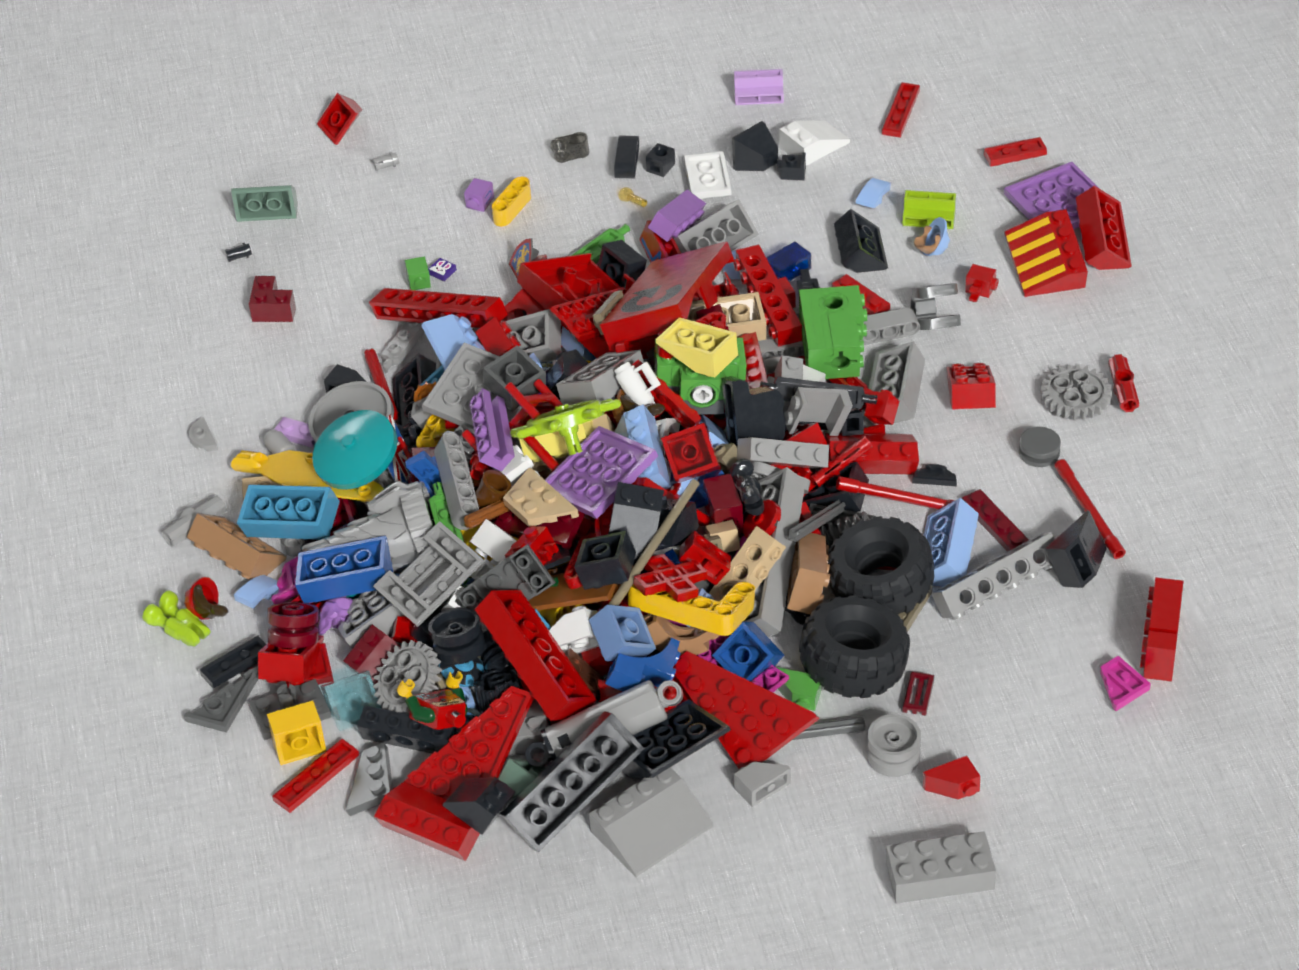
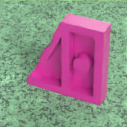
[271,556,299,605]
[1100,656,1151,711]

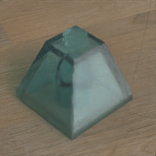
[320,670,382,731]

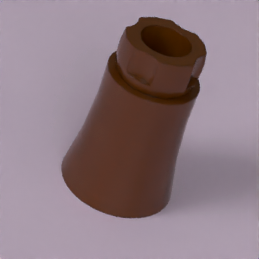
[475,470,512,510]

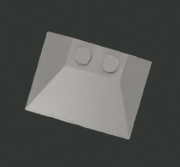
[373,521,485,627]

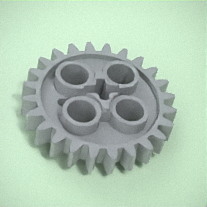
[1041,364,1112,420]
[373,640,442,715]

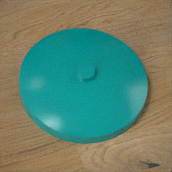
[312,410,397,490]

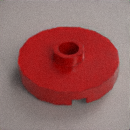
[743,499,781,539]

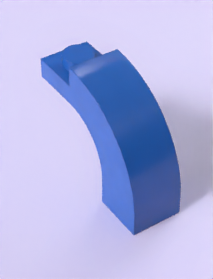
[405,451,444,497]

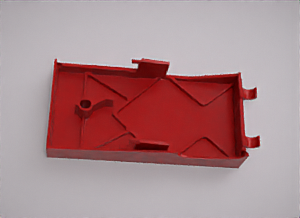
[517,253,658,359]

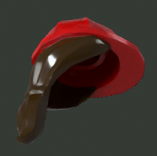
[184,577,229,620]

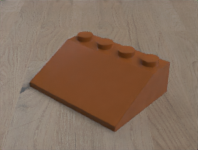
[529,566,633,610]

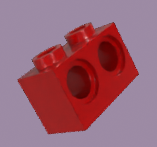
[679,531,731,586]

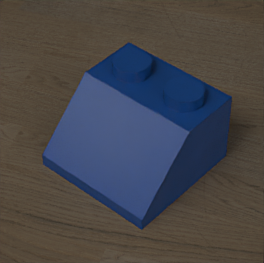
[712,622,785,682]

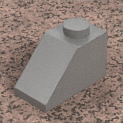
[734,762,791,807]

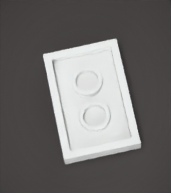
[684,151,732,199]

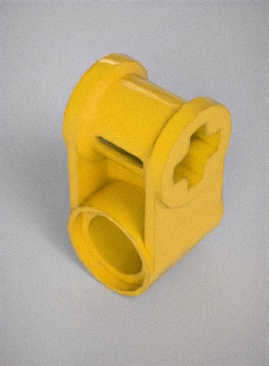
[416,414,455,448]

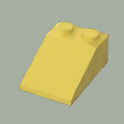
[656,317,738,378]

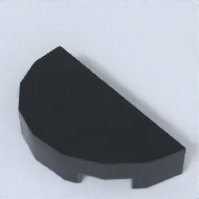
[912,464,957,487]

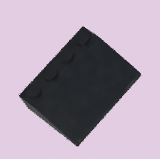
[622,699,731,778]

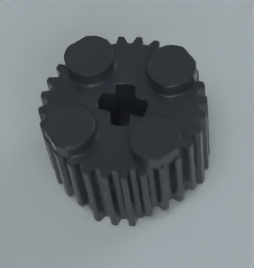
[473,669,523,713]

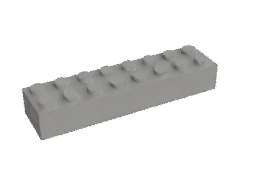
[743,467,806,637]

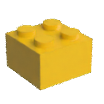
[267,701,326,765]

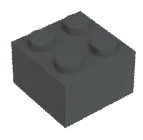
[483,345,546,411]

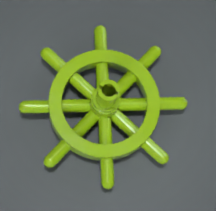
[510,398,621,456]

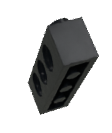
[357,705,458,754]

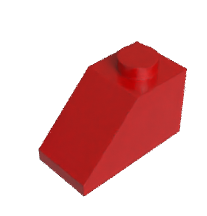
[923,755,981,800]

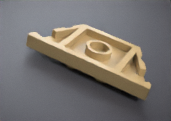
[503,468,579,527]

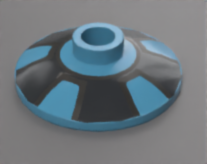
[438,657,484,687]

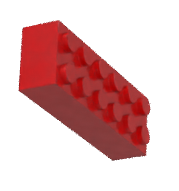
[475,590,597,721]

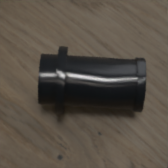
[225,243,252,262]

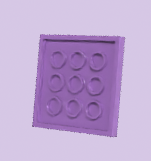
[1004,162,1099,229]
[545,426,659,519]

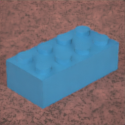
[237,485,340,540]

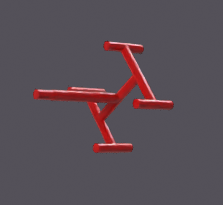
[461,379,563,472]

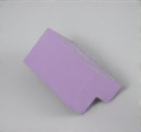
[734,69,784,105]

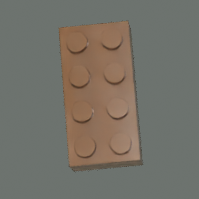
[787,533,830,615]

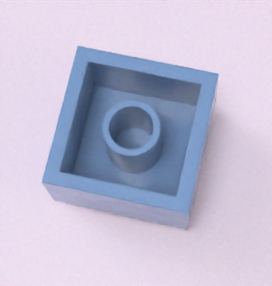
[589,605,656,661]

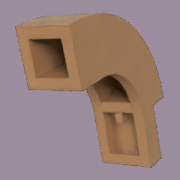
[643,613,720,656]

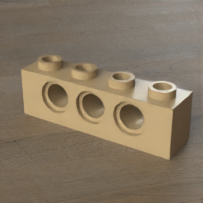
[709,526,786,602]

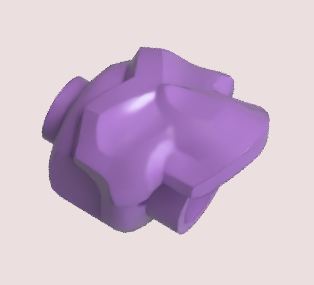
[318,596,353,635]

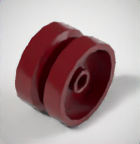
[268,602,319,648]

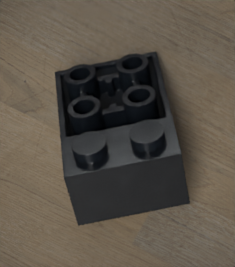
[1045,510,1107,588]

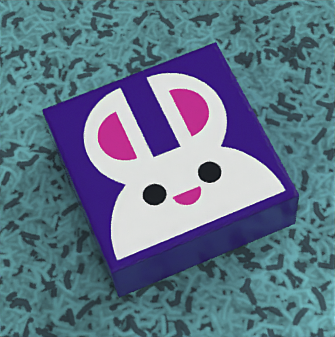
[428,258,457,281]

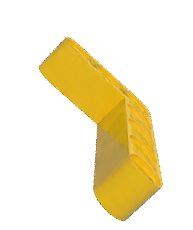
[627,582,755,636]

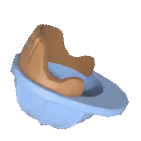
[914,217,950,256]

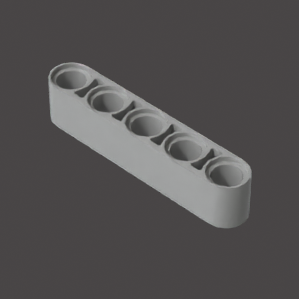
[434,431,479,530]

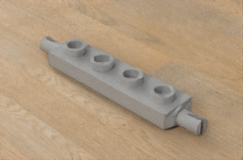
[381,322,424,373]

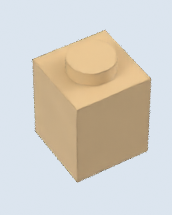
[703,520,740,553]

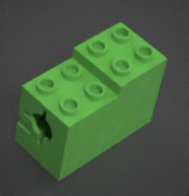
[799,285,867,379]

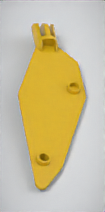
[231,450,384,502]

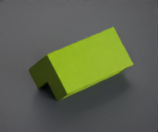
[903,190,956,229]

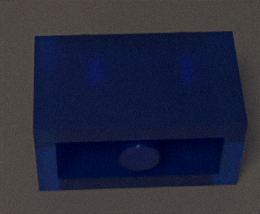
[767,241,812,282]

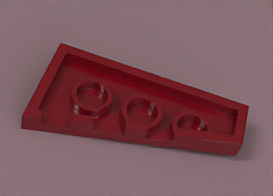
[495,510,584,549]

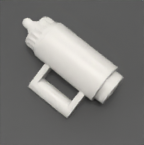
[614,362,661,417]

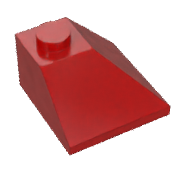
[317,93,363,145]

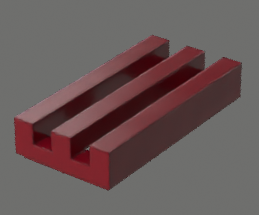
[903,672,935,716]

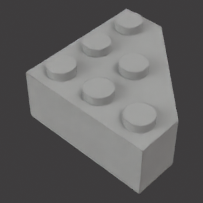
[338,590,406,649]

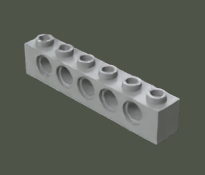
[931,532,1055,620]

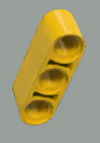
[492,176,531,227]

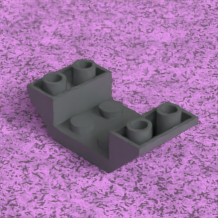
[456,544,556,633]

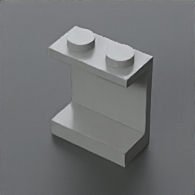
[784,387,853,436]

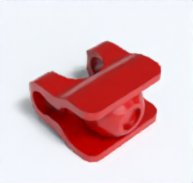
[502,288,546,322]

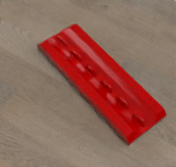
[550,287,628,342]

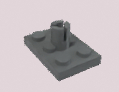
[249,679,331,741]

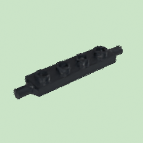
[760,377,877,410]

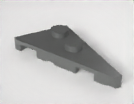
[184,666,258,733]

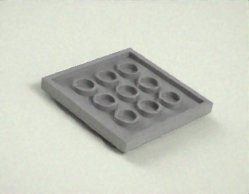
[422,342,522,430]

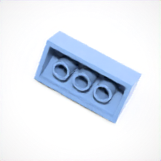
[421,314,485,370]
[615,404,671,489]
[923,498,979,587]

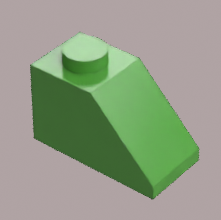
[776,667,822,711]

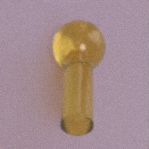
[618,187,648,207]

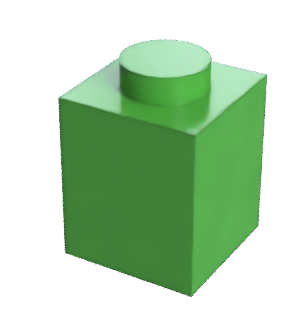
[405,256,431,290]

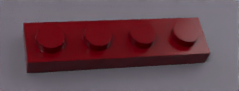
[962,489,1029,552]

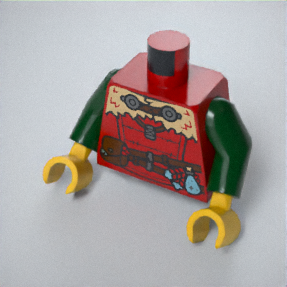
[397,671,468,730]

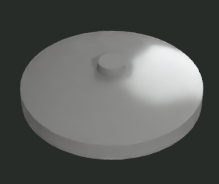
[308,381,394,443]

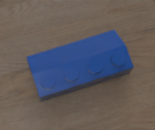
[295,535,393,603]

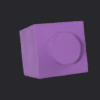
[464,178,494,212]

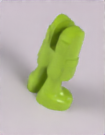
[142,590,211,647]

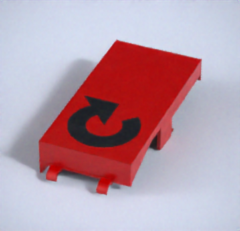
[600,241,735,353]

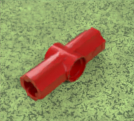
[1108,354,1139,412]

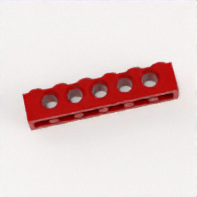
[733,244,802,347]

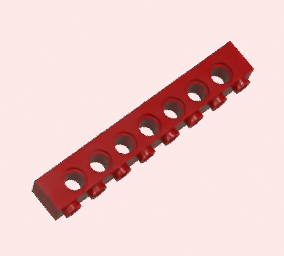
[369,288,508,328]

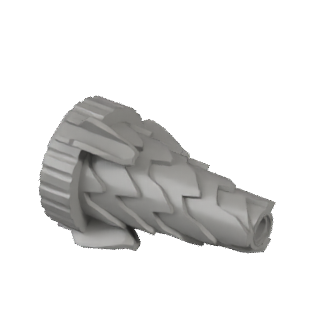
[302,481,435,573]

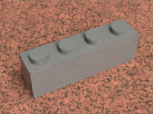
[737,437,829,468]

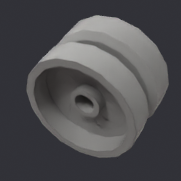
[868,714,921,777]

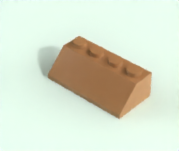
[187,513,287,580]

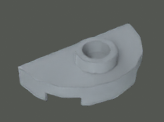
[189,417,218,451]

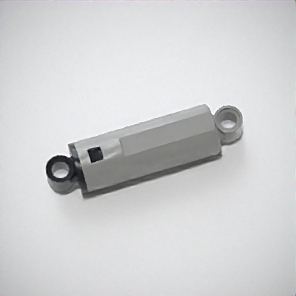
[525,680,683,768]

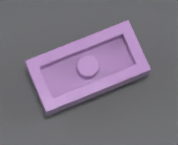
[274,417,315,448]

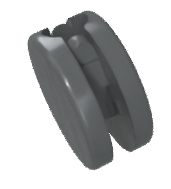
[1019,427,1061,467]

